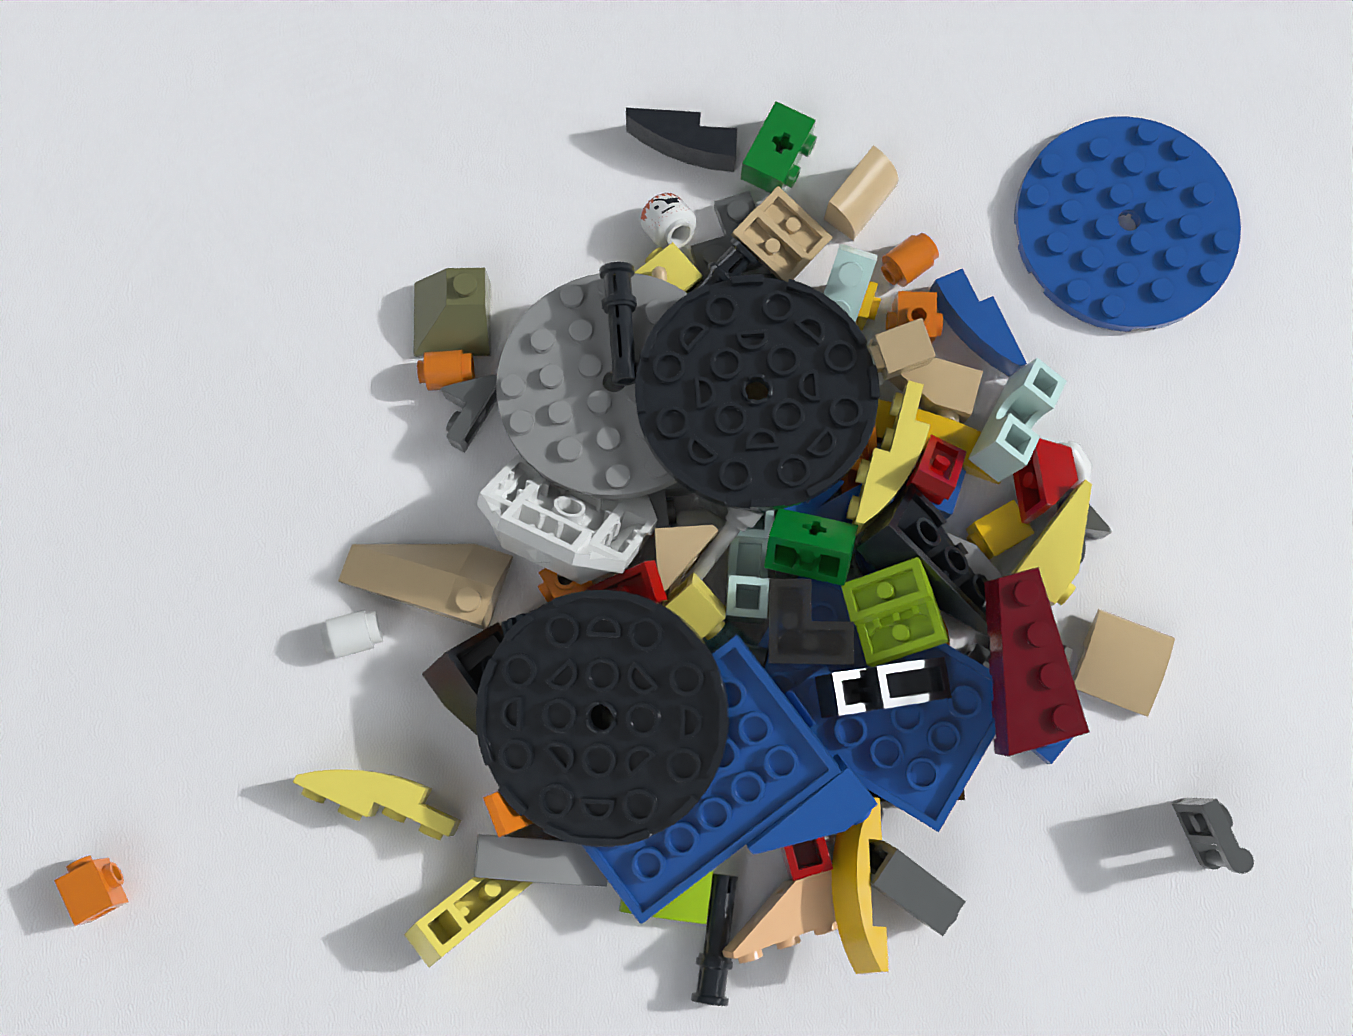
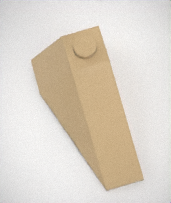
[338,544,513,630]

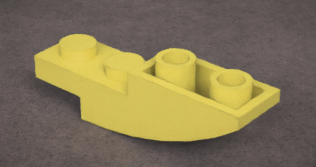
[846,380,930,535]
[293,769,461,840]

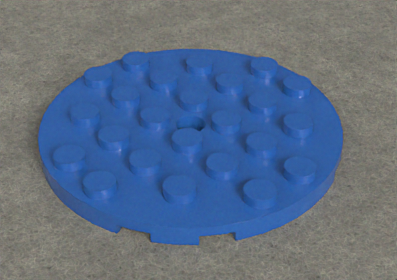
[1014,116,1241,332]

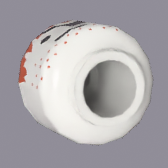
[640,193,696,249]

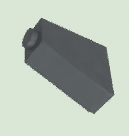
[869,840,966,936]

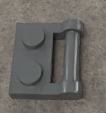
[1172,798,1254,874]

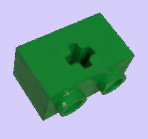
[740,101,818,194]
[764,509,858,586]

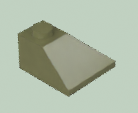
[413,267,491,357]

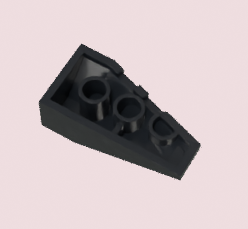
[856,483,990,638]
[422,622,504,735]

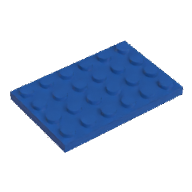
[758,576,996,832]
[582,635,842,924]

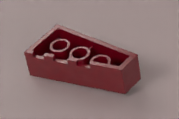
[984,567,1090,757]

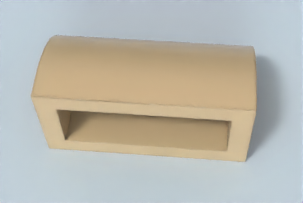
[824,145,898,241]

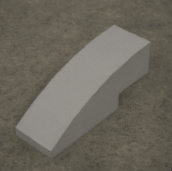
[473,834,607,887]

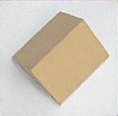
[655,525,719,596]

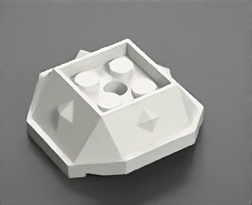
[477,454,657,585]

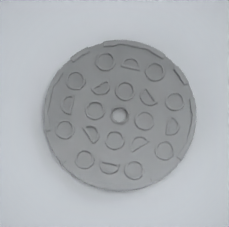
[496,273,688,500]

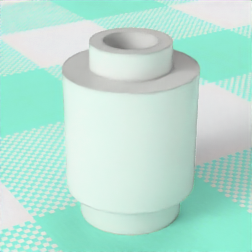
[320,610,383,658]

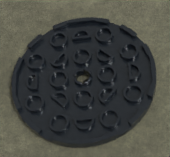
[635,274,880,511]
[476,590,729,847]

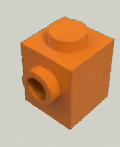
[54,855,129,926]

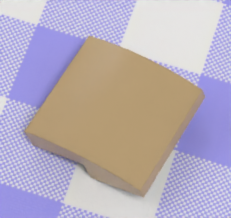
[731,186,833,282]
[1073,609,1175,717]

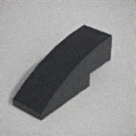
[625,107,737,172]
[814,657,952,718]

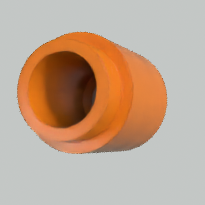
[881,233,939,287]
[417,350,475,391]

